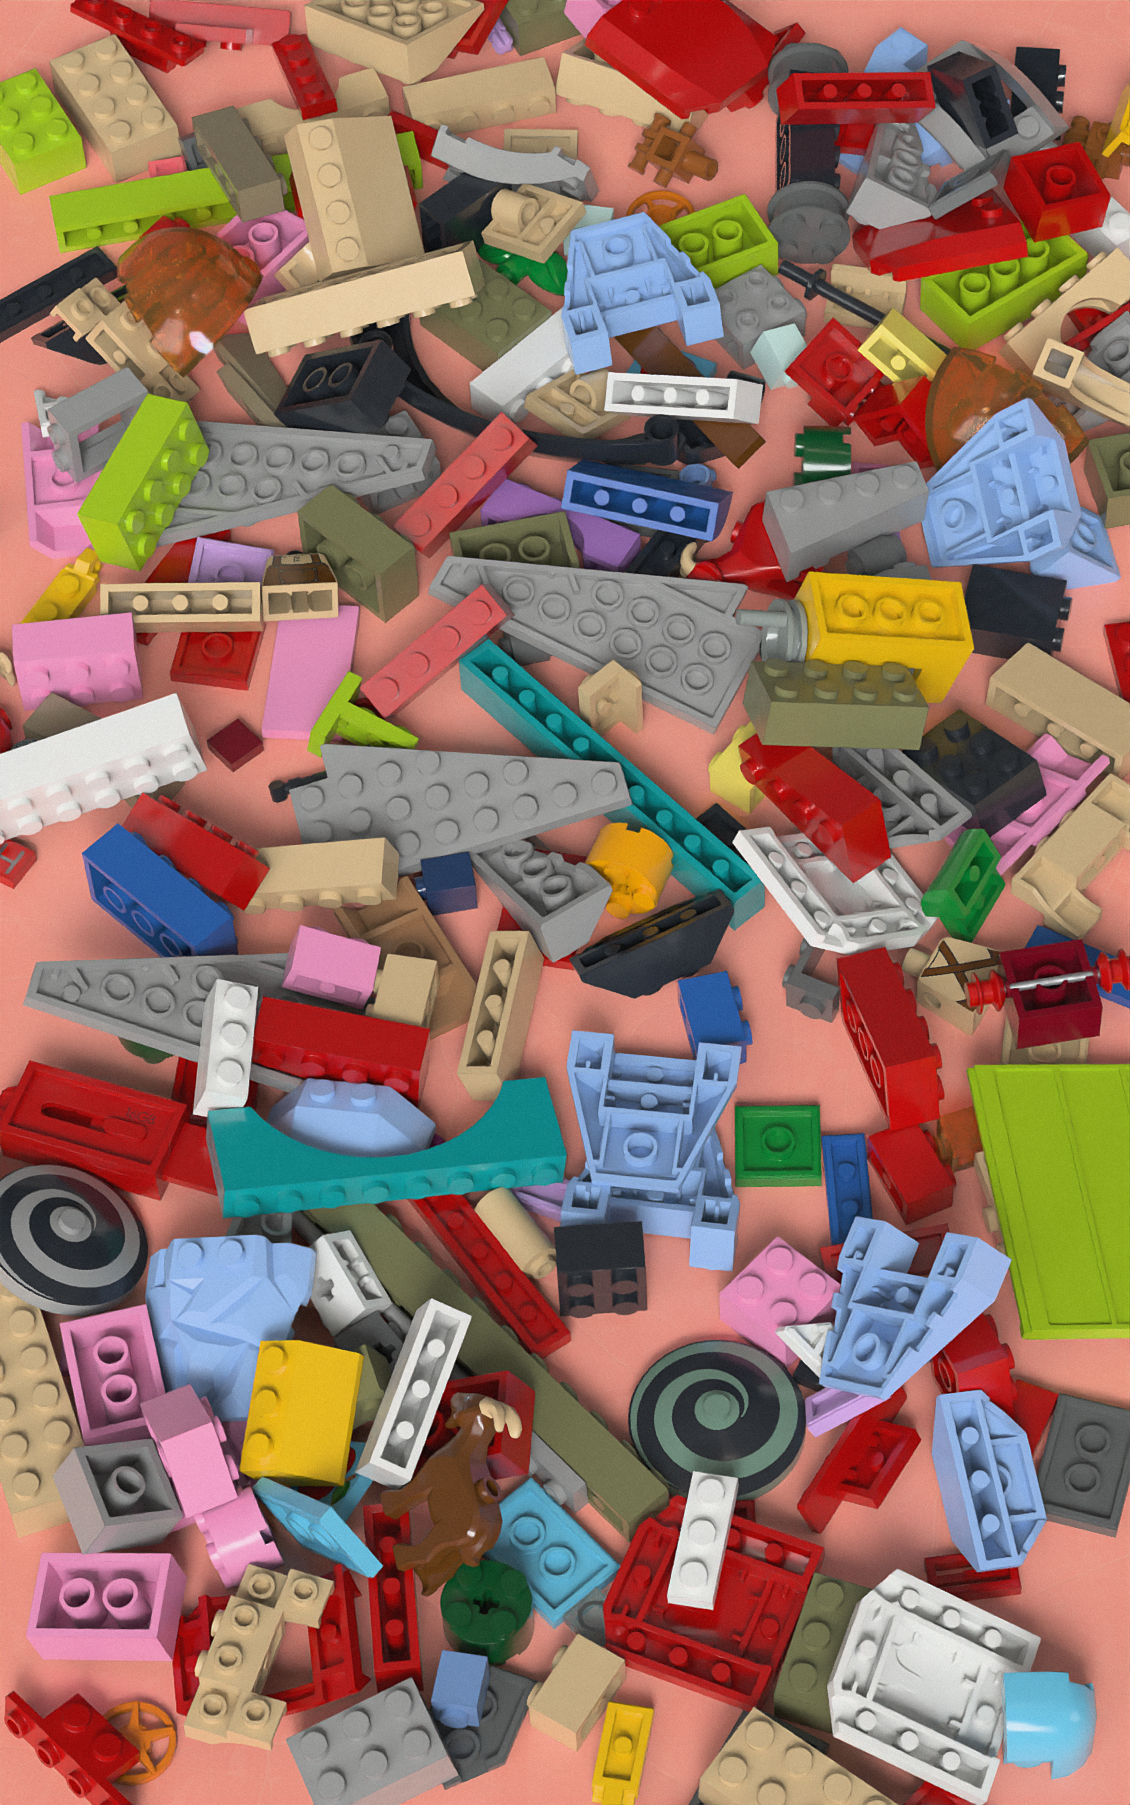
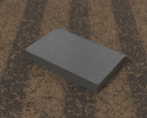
[1037,1393,1130,1538]

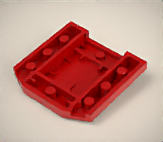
[585,0,777,120]
[852,188,1028,282]
[603,1495,825,1712]

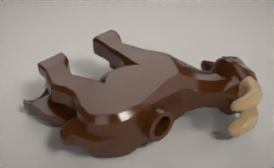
[380,1392,522,1597]

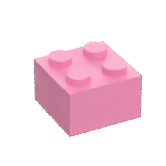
[719,1236,841,1369]
[140,1384,239,1518]

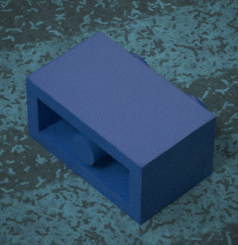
[678,971,753,1064]

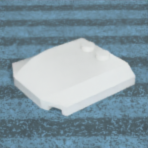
[732,827,938,955]
[827,1569,1041,1805]

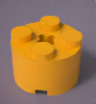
[585,823,674,919]

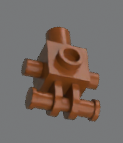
[627,113,718,188]
[1061,116,1130,180]

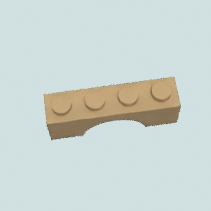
[236,67,390,156]
[999,248,1130,385]

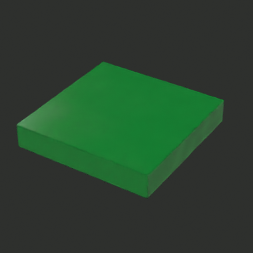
[735,1105,822,1187]

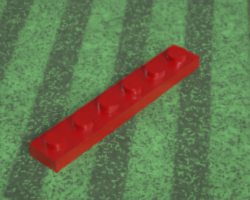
[407,1194,571,1359]

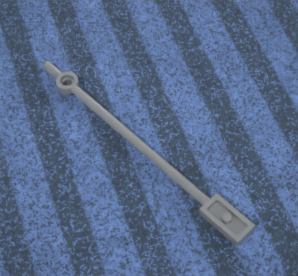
[292,1210,589,1514]

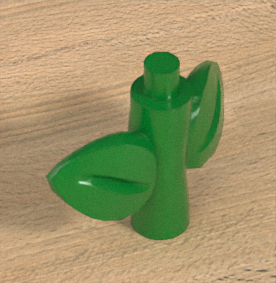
[478,243,568,297]

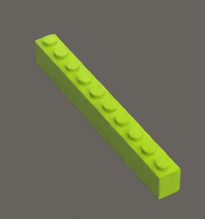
[49,131,423,254]

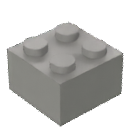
[53,1438,183,1555]

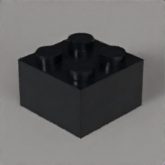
[554,1221,648,1318]

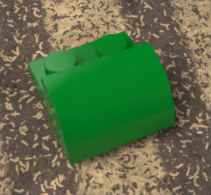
[921,828,1006,943]

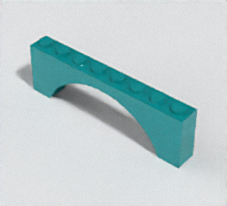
[206,1077,567,1219]

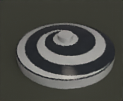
[0,1164,148,1316]

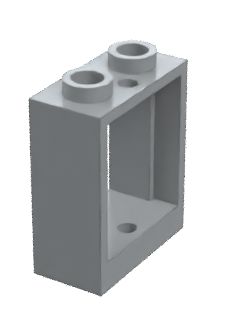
[47,367,148,483]

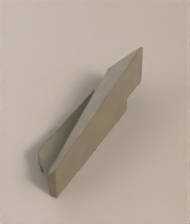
[208,333,287,428]

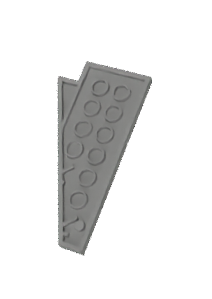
[156,421,437,547]
[428,556,762,735]
[289,744,633,878]
[23,953,376,1093]

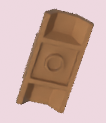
[333,876,477,1040]

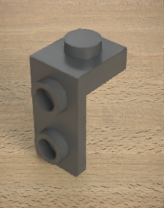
[782,938,839,1023]

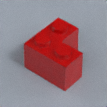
[852,375,970,470]

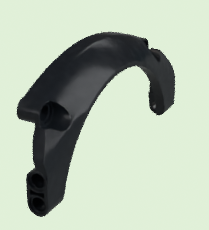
[349,313,766,466]

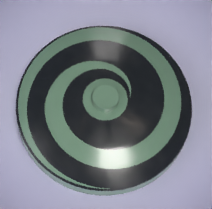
[628,1340,806,1500]

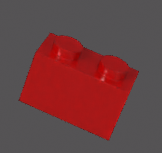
[867,1124,957,1225]

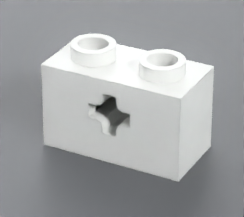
[309,1230,392,1337]

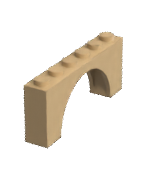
[1028,338,1130,428]

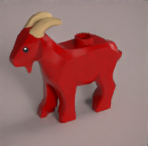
[680,500,825,601]

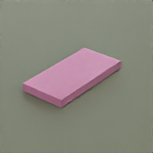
[261,605,360,742]

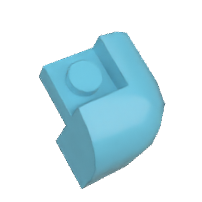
[1002,1672,1097,1780]

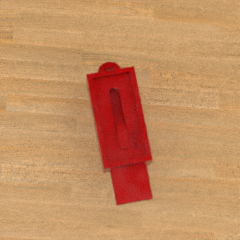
[0,1060,218,1201]

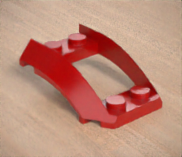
[172,1563,372,1717]

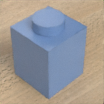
[431,1650,490,1728]

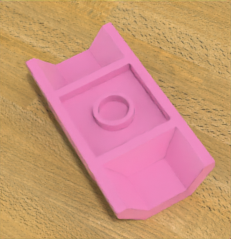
[21,422,103,559]
[945,733,1110,876]

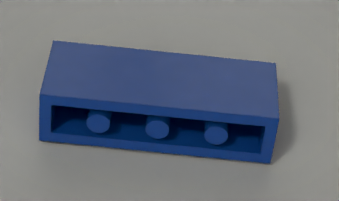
[561,460,733,541]

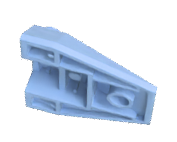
[921,398,1082,568]
[566,1030,742,1193]

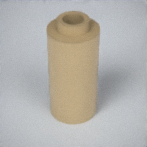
[475,1187,556,1279]

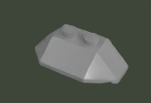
[832,747,972,849]

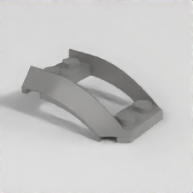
[915,40,1069,172]
[431,124,599,202]

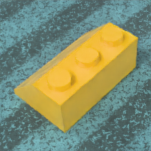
[239,1340,364,1486]

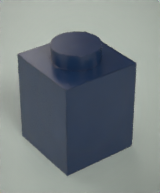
[414,852,478,916]

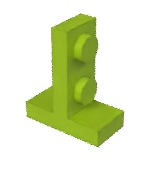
[307,671,419,758]

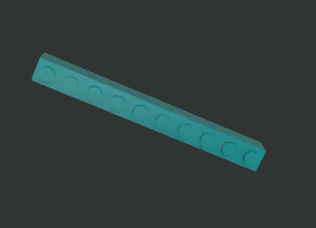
[459,639,765,931]

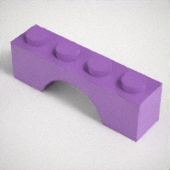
[480,479,641,573]

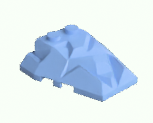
[145,1235,316,1422]

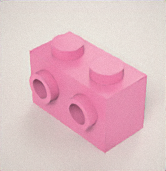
[282,925,381,1009]

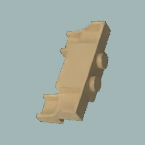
[50,277,201,403]
[1011,773,1130,940]
[183,1564,334,1751]

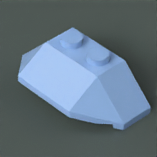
[266,1078,436,1157]
[931,1390,1047,1572]

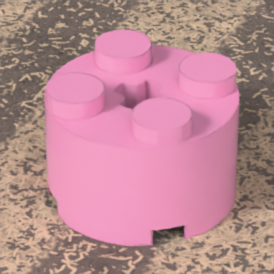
[194,1481,285,1589]

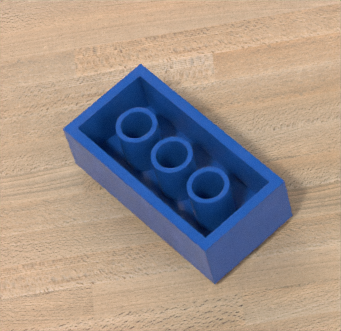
[82,823,239,957]

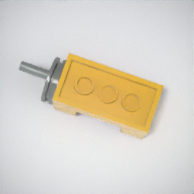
[736,572,974,703]

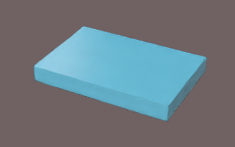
[252,1476,383,1578]
[482,1477,621,1629]

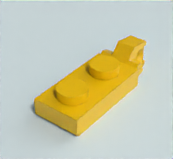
[20,547,103,624]
[591,1701,655,1805]

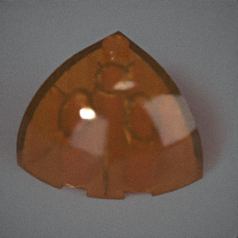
[117,227,264,378]
[925,347,1089,472]

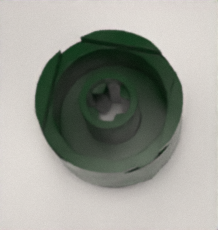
[793,425,851,486]
[440,1560,534,1667]

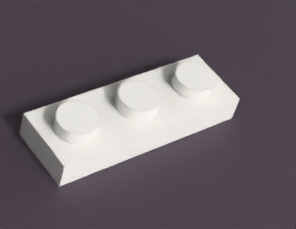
[667,1471,739,1610]

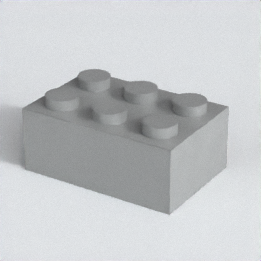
[286,1677,459,1805]

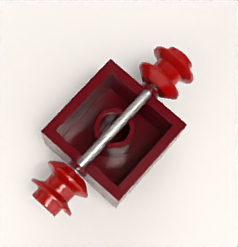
[964,939,1130,1050]

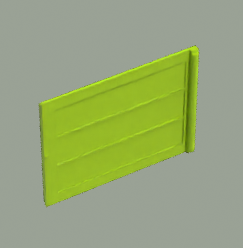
[966,1064,1130,1340]

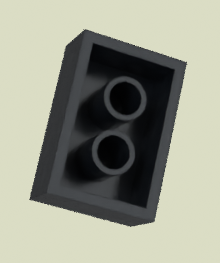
[274,339,411,433]
[901,709,1047,837]

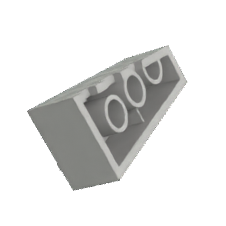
[762,461,929,582]

